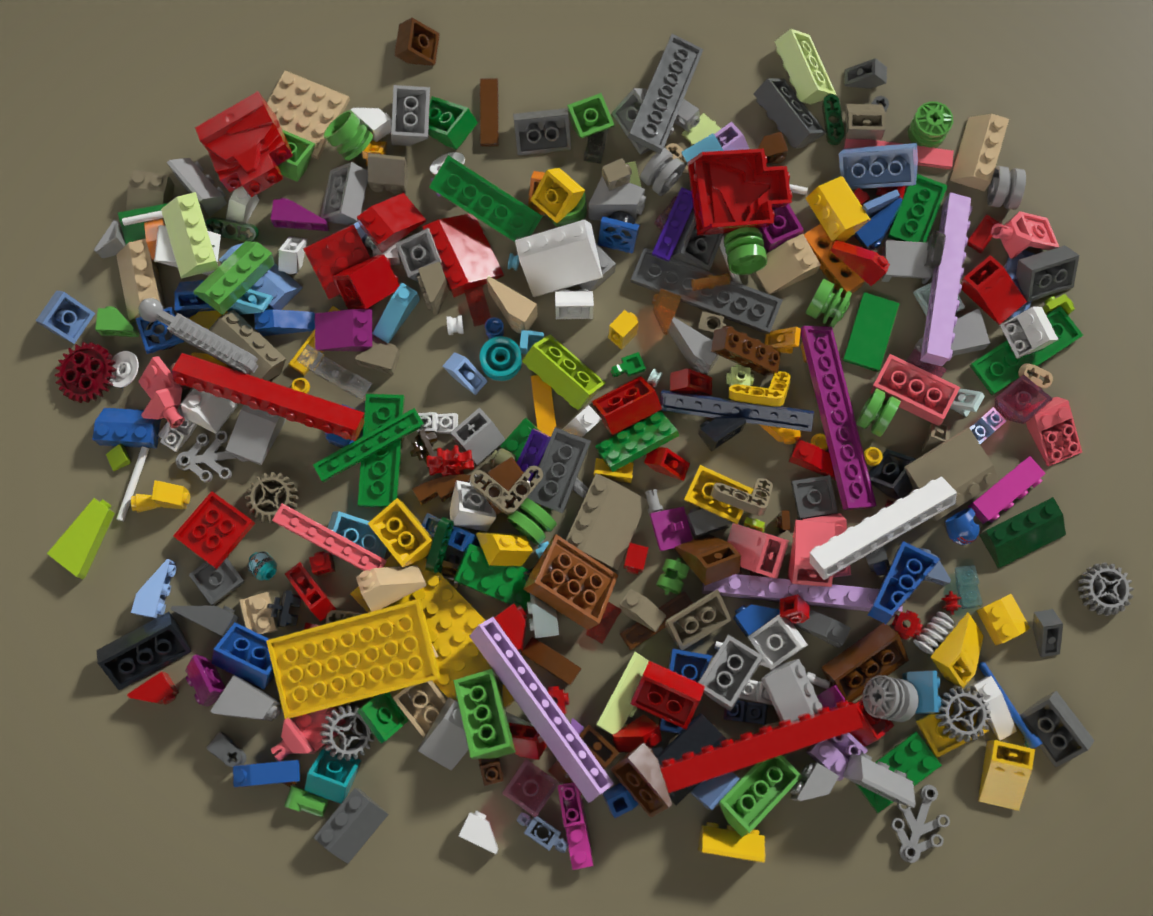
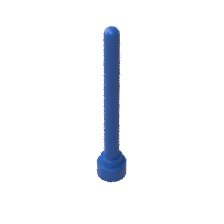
[979,662,1043,749]

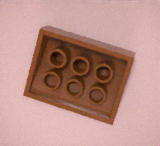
[524,534,618,630]

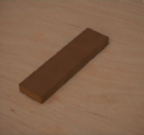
[480,78,499,147]
[619,591,693,651]

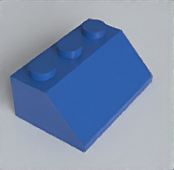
[92,408,161,448]
[212,623,275,690]

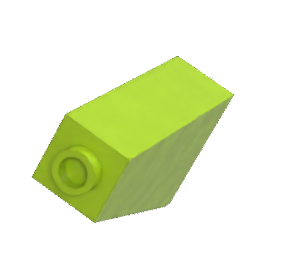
[47,498,115,580]

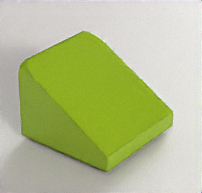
[106,444,131,471]

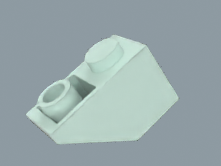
[527,594,559,638]

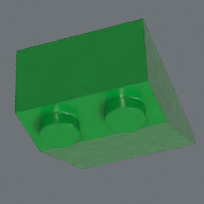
[428,96,478,150]

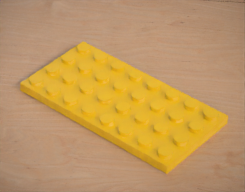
[350,555,495,702]
[266,599,440,719]

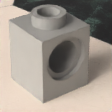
[674,99,700,132]

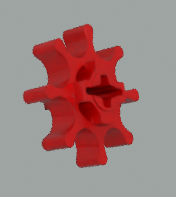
[426,445,474,477]

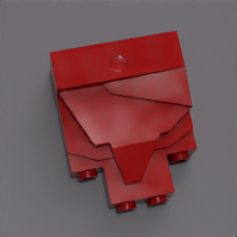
[195,91,294,198]
[688,148,792,236]

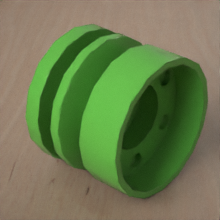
[908,101,953,148]
[323,110,373,160]
[724,227,768,275]
[805,279,852,328]

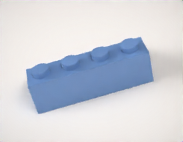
[839,143,918,189]
[219,243,303,310]

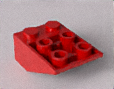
[961,255,1027,325]

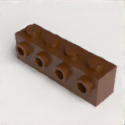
[711,326,781,376]

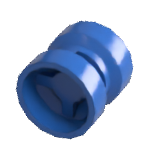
[485,317,504,339]

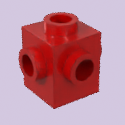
[892,610,923,640]
[547,686,570,714]

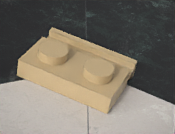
[240,592,278,635]

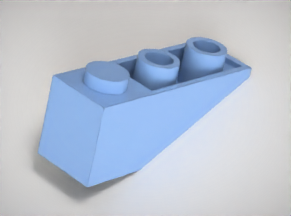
[131,559,176,619]

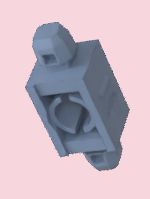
[517,812,568,853]

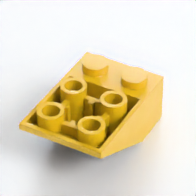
[931,612,984,688]
[978,740,1035,811]

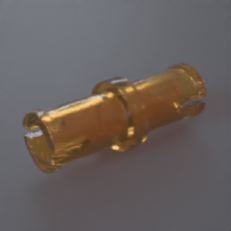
[691,273,731,291]

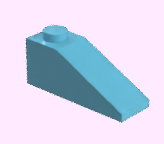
[372,283,420,343]
[227,289,273,315]

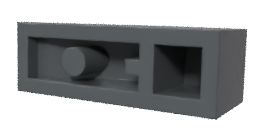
[792,603,851,648]
[170,605,239,636]

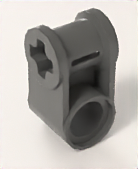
[206,731,247,767]

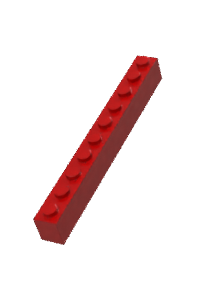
[172,353,365,441]
[660,700,863,793]

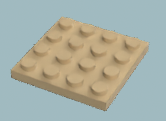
[267,71,350,159]

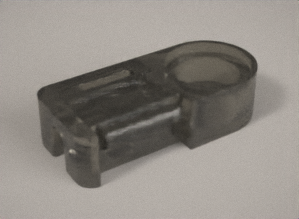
[924,231,946,269]

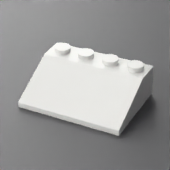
[515,220,603,297]

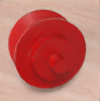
[941,591,962,615]

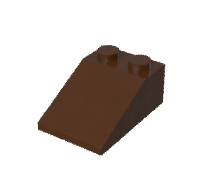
[610,743,672,818]

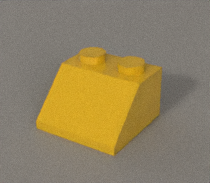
[531,168,585,223]
[476,532,533,566]
[976,594,1031,646]

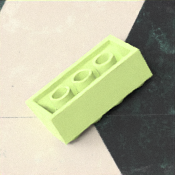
[774,29,836,104]
[161,192,218,279]
[596,652,649,735]

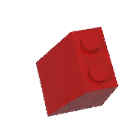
[332,254,400,310]

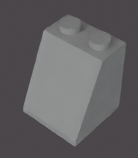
[588,177,646,220]
[210,676,282,721]

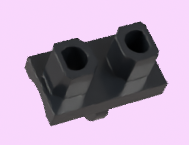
[267,590,302,628]

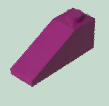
[270,198,329,231]

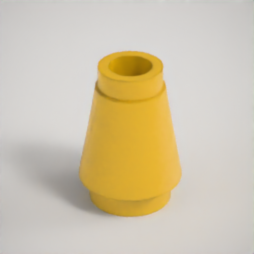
[131,494,161,513]

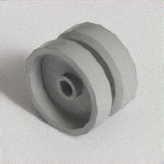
[640,148,685,196]
[987,166,1026,210]

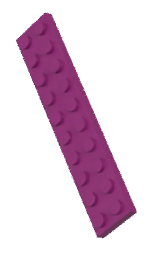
[800,326,877,510]

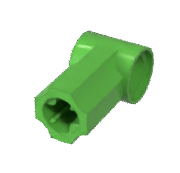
[284,786,329,817]

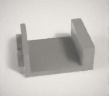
[881,240,933,284]

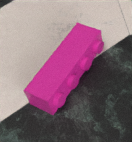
[967,456,1046,524]

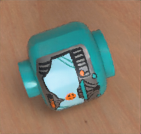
[247,551,277,580]

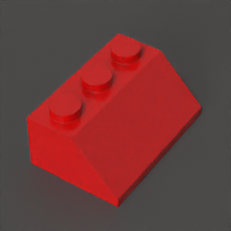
[591,376,662,435]
[630,661,705,729]

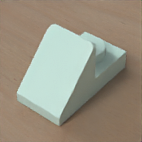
[950,389,985,417]

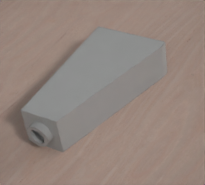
[914,309,990,362]

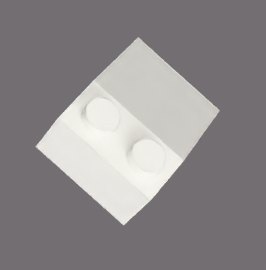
[154,225,221,276]

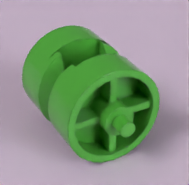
[656,558,690,595]

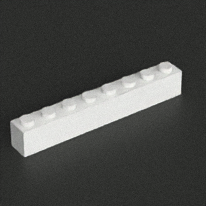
[810,476,957,580]

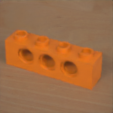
[803,223,865,298]

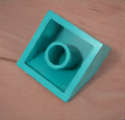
[304,746,361,804]

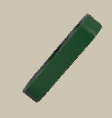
[822,94,844,145]
[205,217,259,241]
[425,517,454,573]

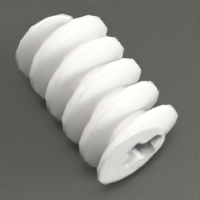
[913,611,955,655]

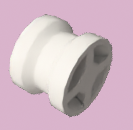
[447,315,464,335]

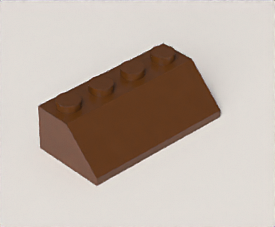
[821,623,909,702]

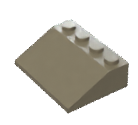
[905,427,999,521]
[566,474,648,571]

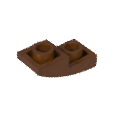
[478,757,504,786]

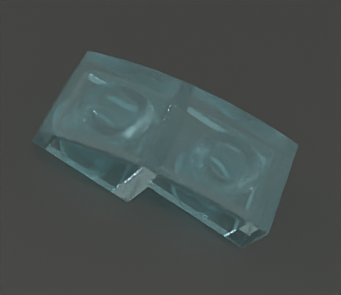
[955,565,983,609]

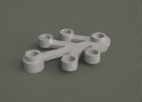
[176,431,248,483]
[891,785,950,863]

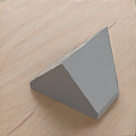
[94,220,126,259]

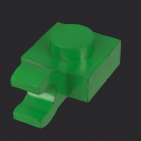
[611,352,646,378]

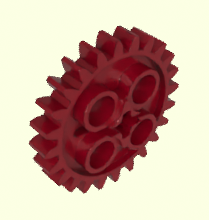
[55,342,117,403]

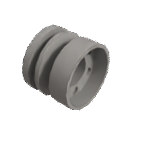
[863,675,918,722]

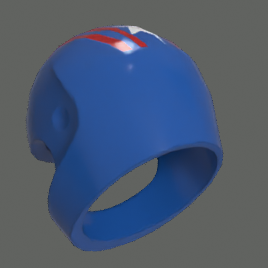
[945,508,980,545]

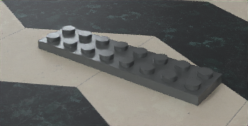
[627,34,704,154]
[630,247,783,334]

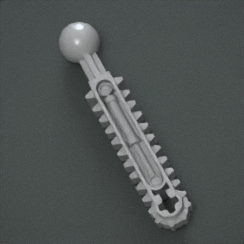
[138,298,258,374]

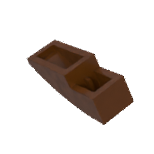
[412,475,471,505]
[521,637,582,686]

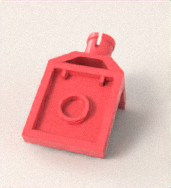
[991,211,1059,259]
[138,356,185,428]
[271,706,346,762]

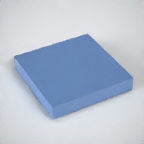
[863,190,900,218]

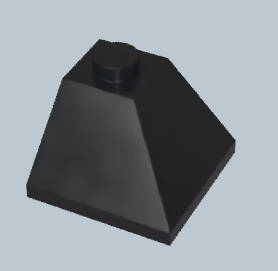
[698,418,747,452]
[869,449,916,500]

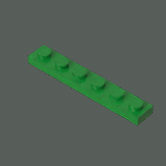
[313,408,425,482]

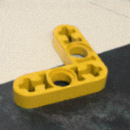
[729,371,791,407]

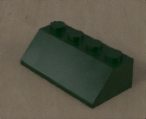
[979,497,1066,569]

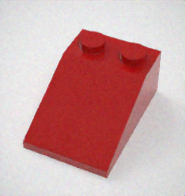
[357,193,426,253]

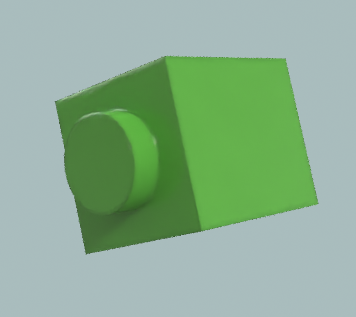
[95,306,139,337]

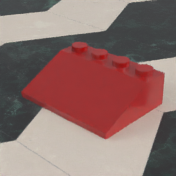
[422,214,504,297]

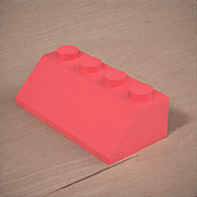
[870,354,960,427]

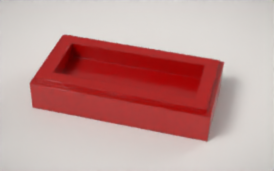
[967,214,1001,254]

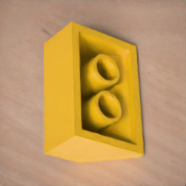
[805,176,871,242]
[684,465,753,524]
[368,498,433,567]
[698,822,765,862]

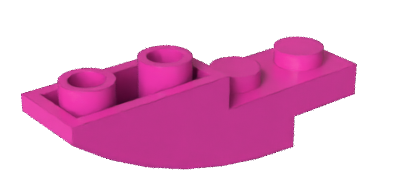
[557,782,594,870]

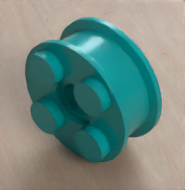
[480,336,522,381]

